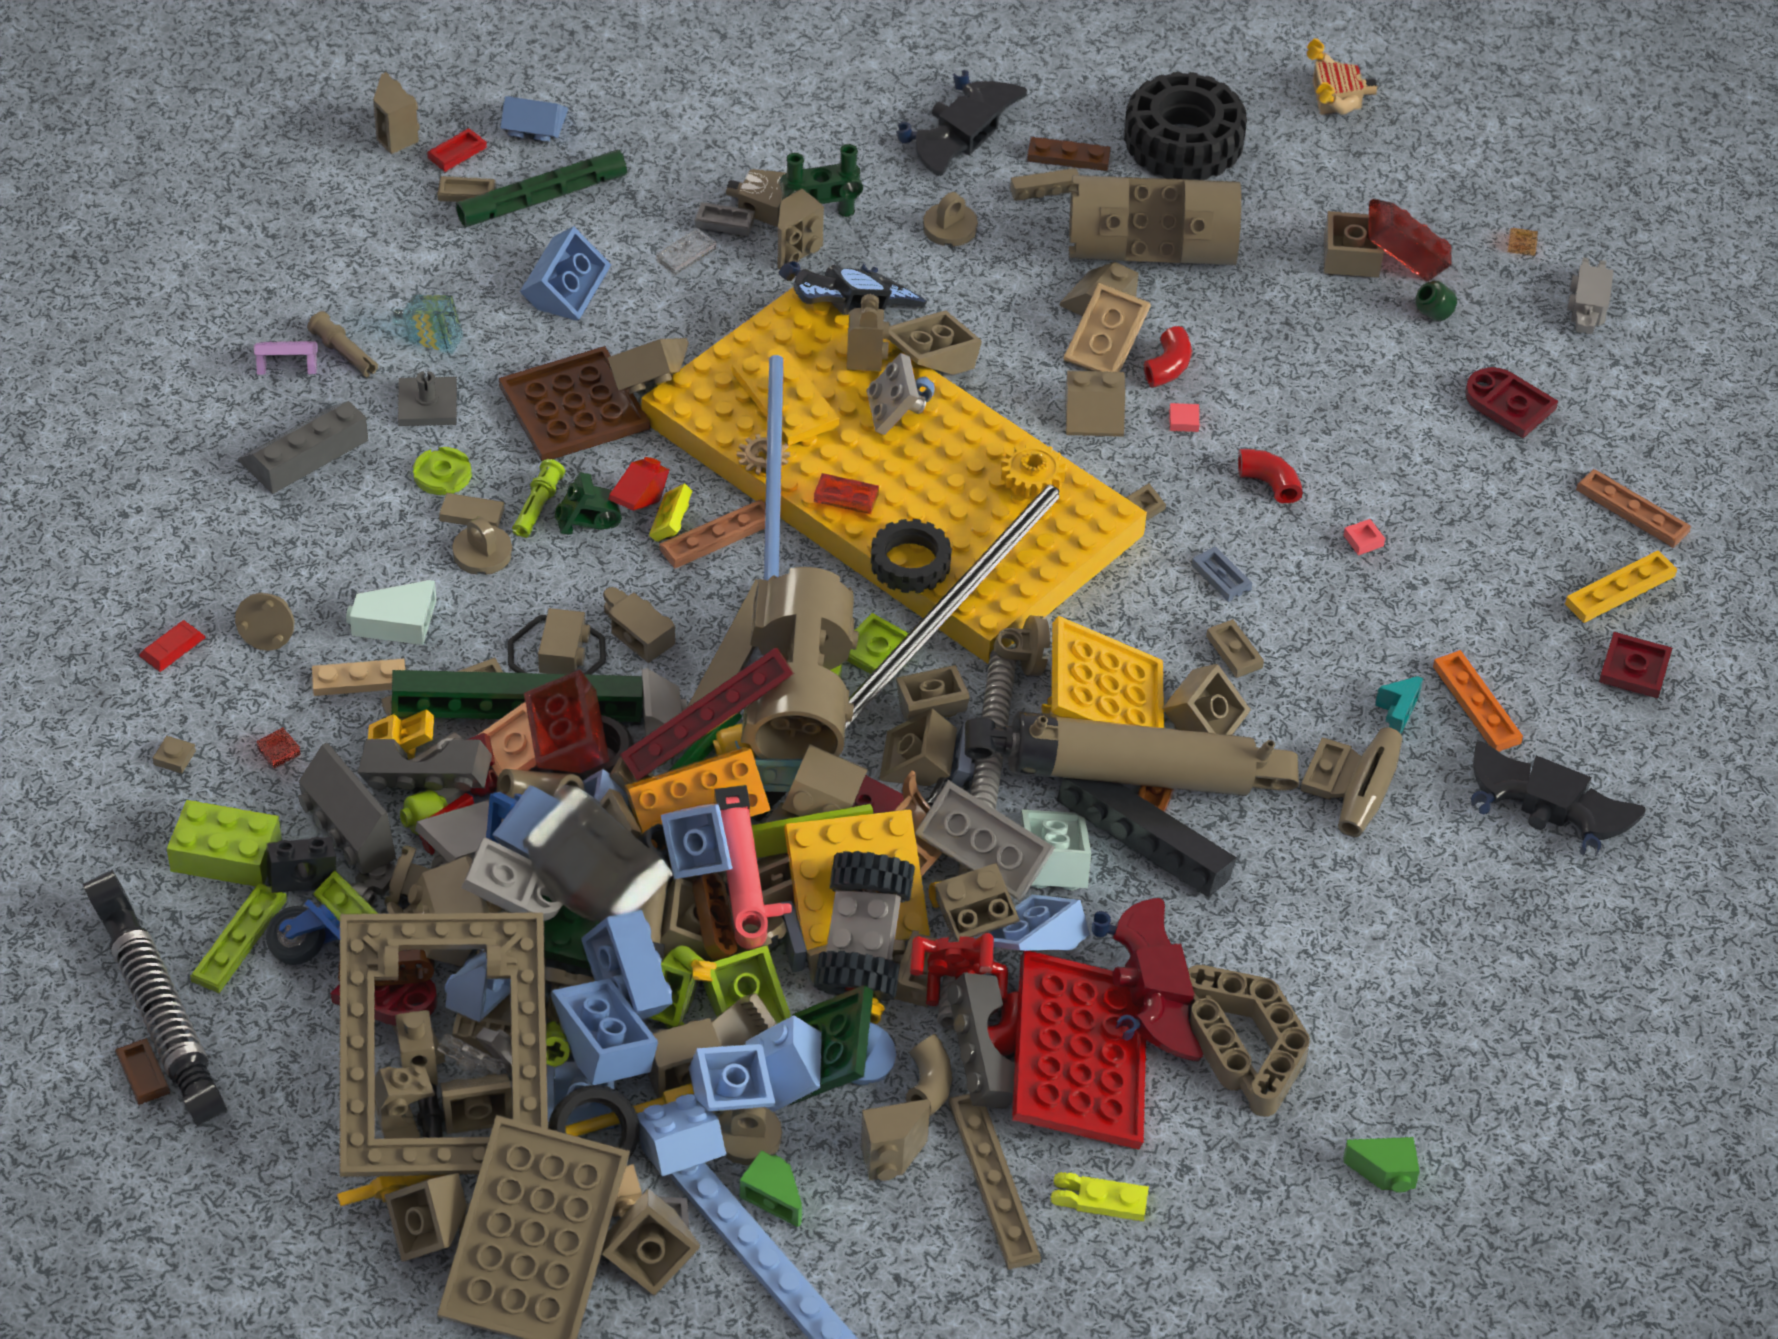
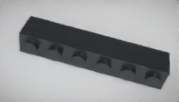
[1056,777,1237,898]

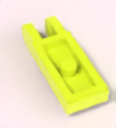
[1050,1172,1149,1221]

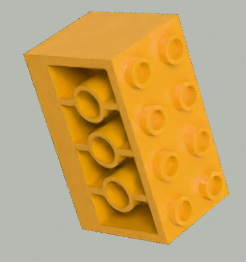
[624,747,771,848]

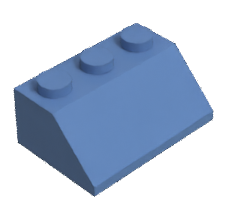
[520,226,611,321]
[581,910,673,1020]

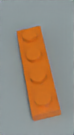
[1433,650,1523,752]

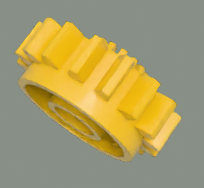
[1001,442,1066,499]

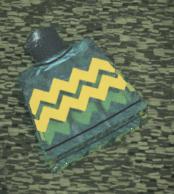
[392,295,464,354]

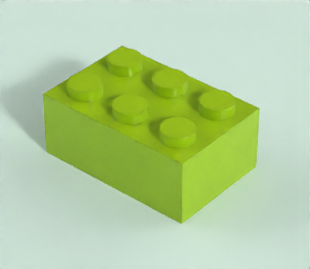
[167,800,282,887]

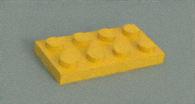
[732,345,840,446]

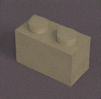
[538,608,590,674]

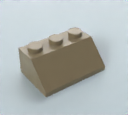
[408,856,490,967]

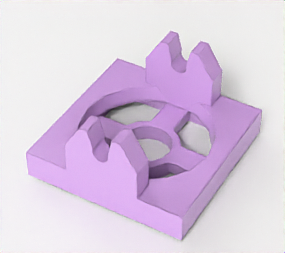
[254,341,318,375]

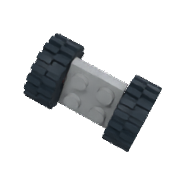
[814,851,915,1002]

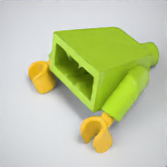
[649,945,717,1029]

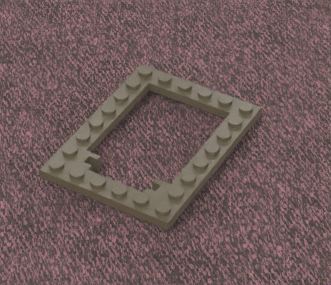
[340,912,548,1177]

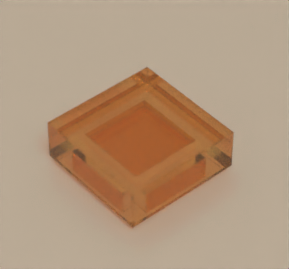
[1508,228,1538,256]

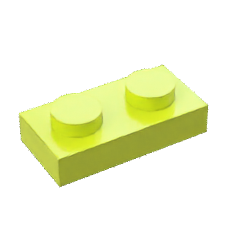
[649,483,693,542]

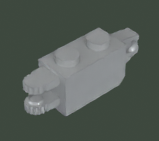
[1567,257,1614,334]

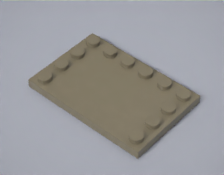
[437,1115,630,1339]

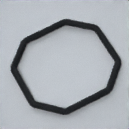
[507,615,606,675]

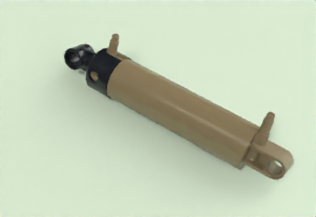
[965,711,1299,796]

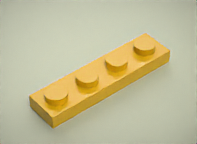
[1565,550,1677,623]

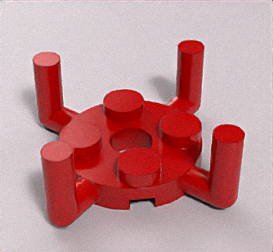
[910,933,1009,1006]

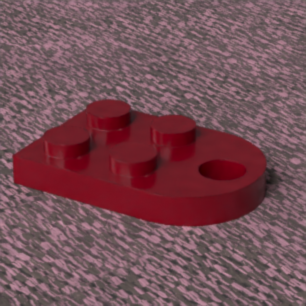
[1465,367,1558,438]
[330,967,438,1026]

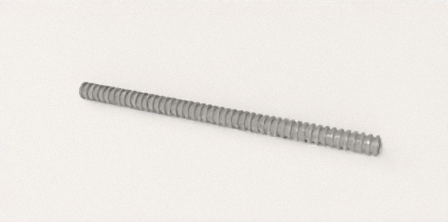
[937,648,1017,1030]

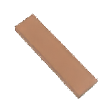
[1576,469,1691,548]
[659,499,765,569]

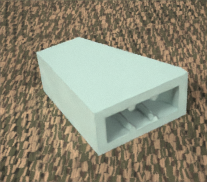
[346,580,436,645]

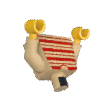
[1307,38,1377,115]

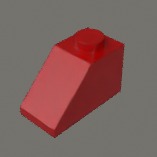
[608,457,670,511]

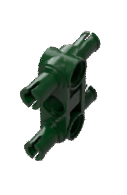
[779,144,863,217]

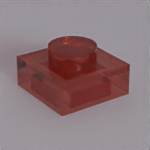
[256,727,301,768]

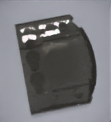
[522,787,673,923]

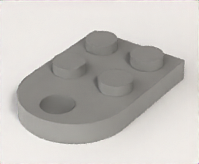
[461,837,565,921]

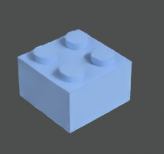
[637,1094,726,1176]

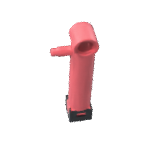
[714,785,792,950]

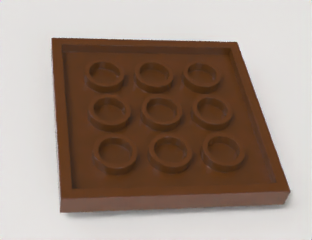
[498,346,650,462]

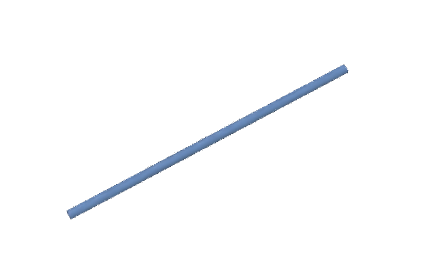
[762,355,783,656]

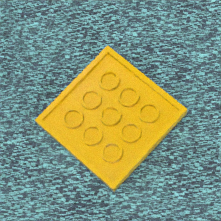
[1051,616,1164,728]
[784,809,930,950]

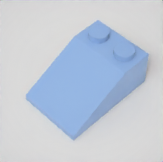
[974,894,1090,951]

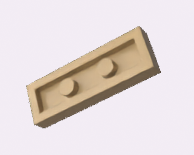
[312,659,405,696]

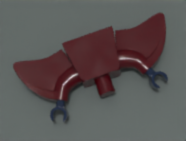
[1091,898,1204,1062]

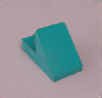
[1375,676,1423,734]

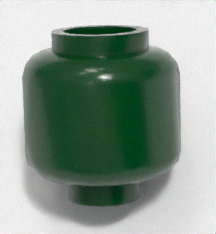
[1415,280,1457,322]

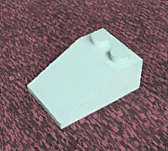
[1021,809,1091,890]

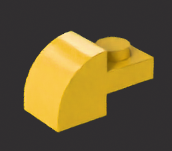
[368,709,434,760]

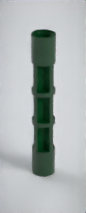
[455,149,627,228]

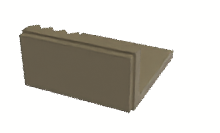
[711,993,777,1047]

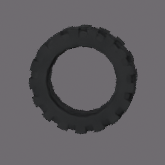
[871,519,952,593]

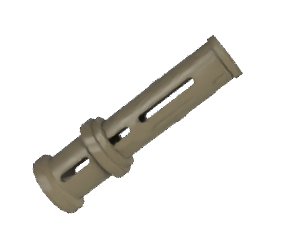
[307,311,378,377]

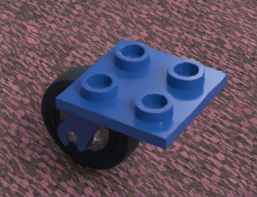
[266,899,340,965]

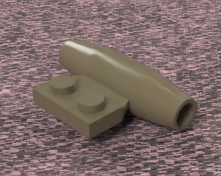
[1301,727,1403,837]

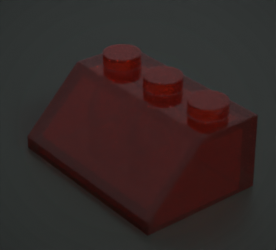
[1369,199,1452,281]
[524,669,609,773]

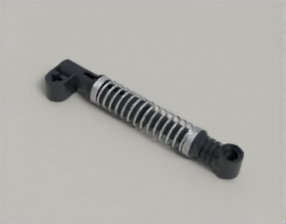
[82,869,228,1126]

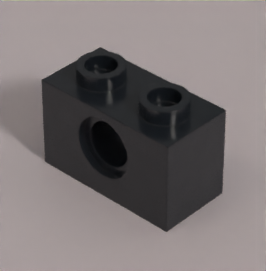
[267,837,336,893]

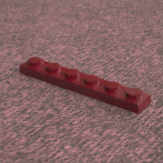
[620,647,795,781]

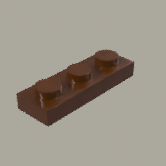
[1027,137,1111,171]

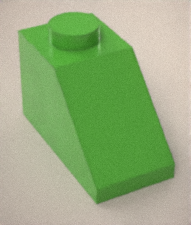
[1343,1137,1420,1192]
[740,1150,802,1227]

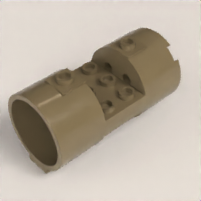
[1069,175,1241,265]
[741,567,859,759]

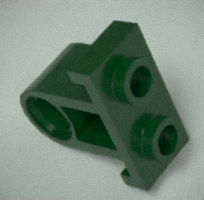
[555,472,622,535]

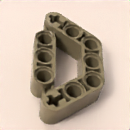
[1188,965,1310,1117]

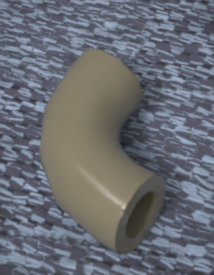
[497,769,585,806]
[906,1034,953,1117]

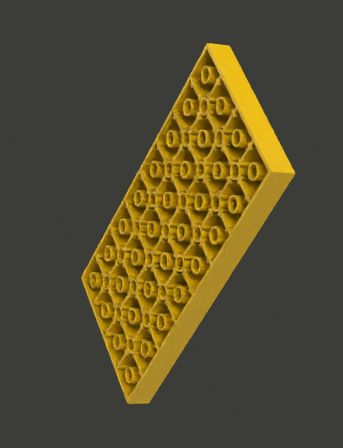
[641,287,1147,664]

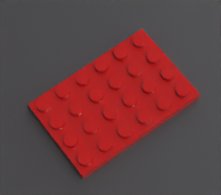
[1012,950,1146,1150]

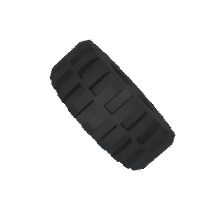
[1124,72,1247,180]

